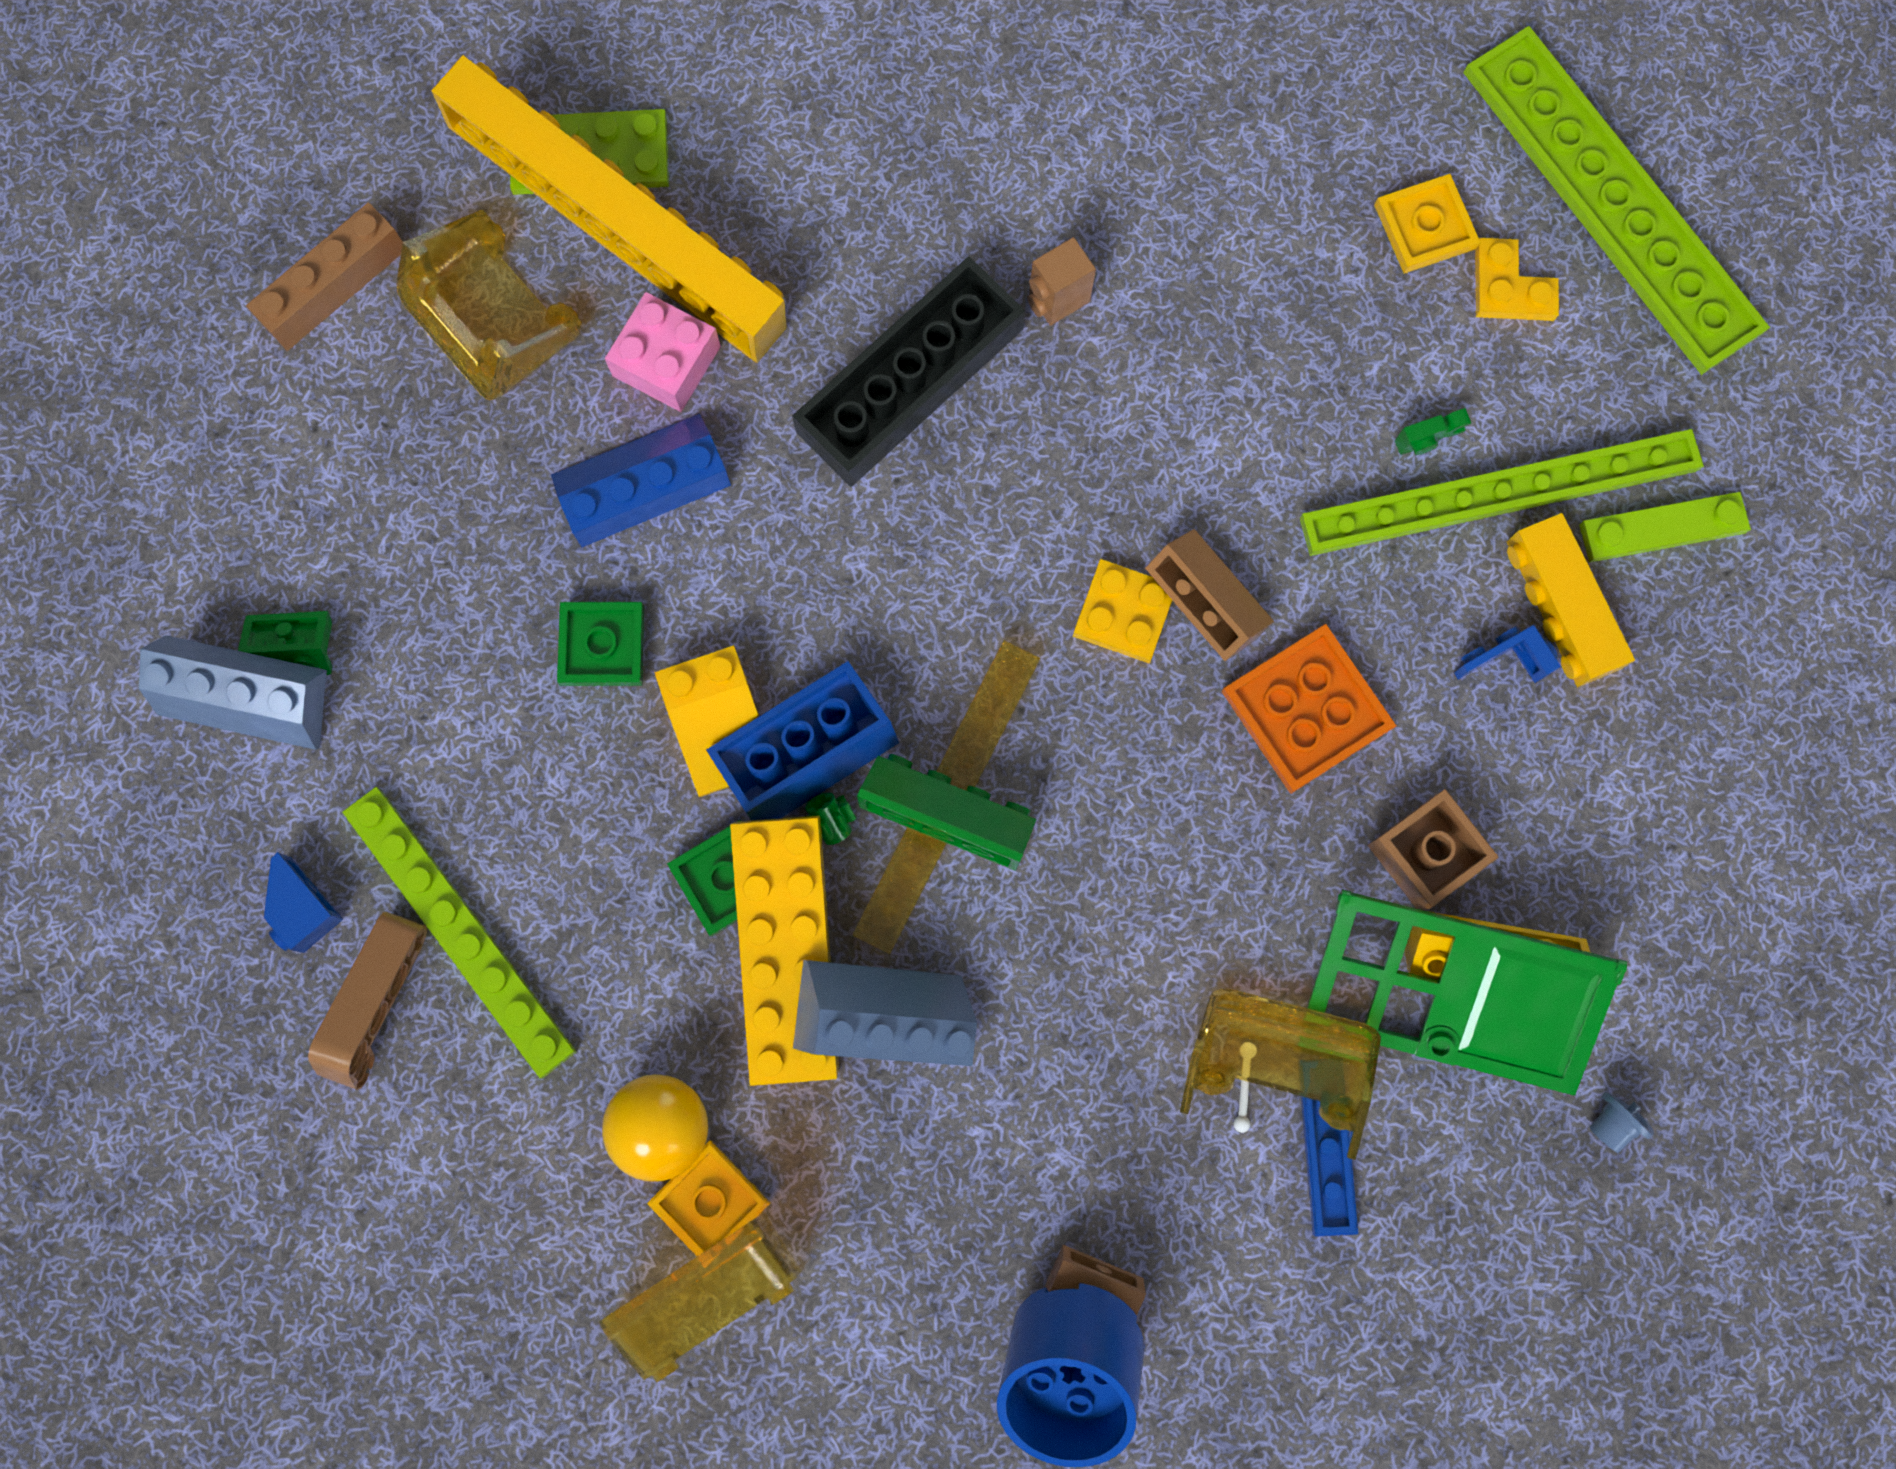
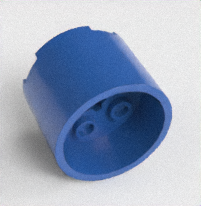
[997,1283,1145,1467]

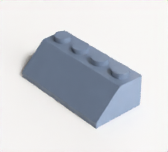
[139,635,327,750]
[793,960,977,1066]

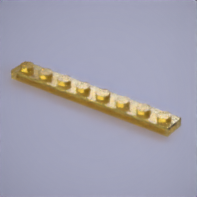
[852,640,1041,955]

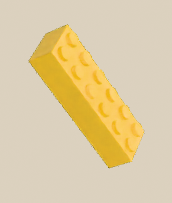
[730,815,839,1086]

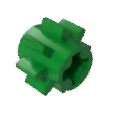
[804,793,857,845]

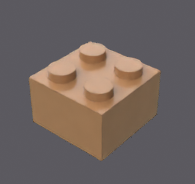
[1367,789,1499,911]

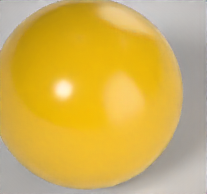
[602,1074,708,1182]

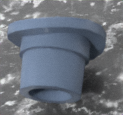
[1589,1092,1654,1153]

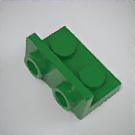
[238,611,333,675]

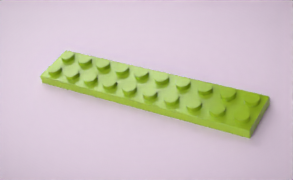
[1463,26,1770,375]

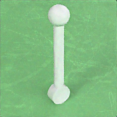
[1233,1042,1257,1133]

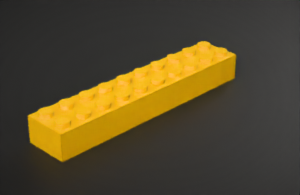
[431,55,787,363]

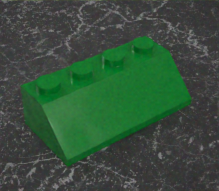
[857,754,1037,871]

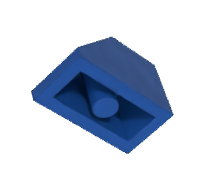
[264,852,343,953]

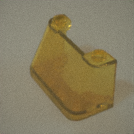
[396,209,582,401]

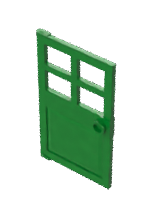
[1302,889,1627,1096]

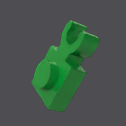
[1395,408,1472,455]

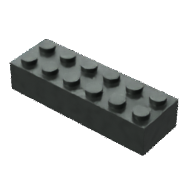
[792,256,1025,487]

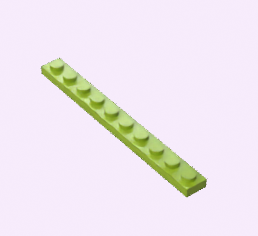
[1299,429,1704,556]

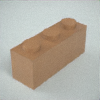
[1145,529,1274,661]

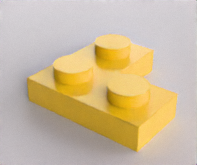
[1475,238,1559,321]

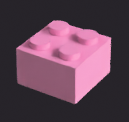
[605,292,721,412]

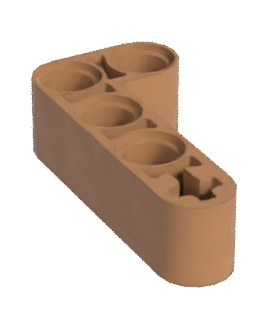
[308,911,427,1090]

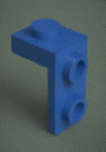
[1454,625,1561,683]

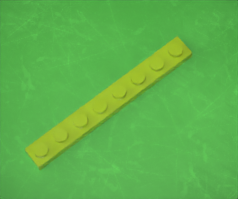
[342,787,577,1079]

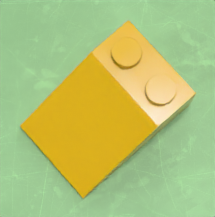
[654,645,759,797]

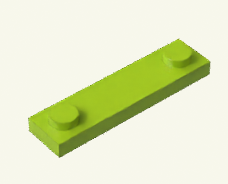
[1579,492,1751,563]

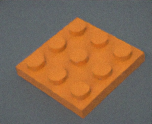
[1221,624,1396,794]

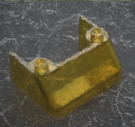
[1180,989,1381,1160]
[598,1212,802,1383]

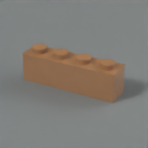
[245,202,407,351]

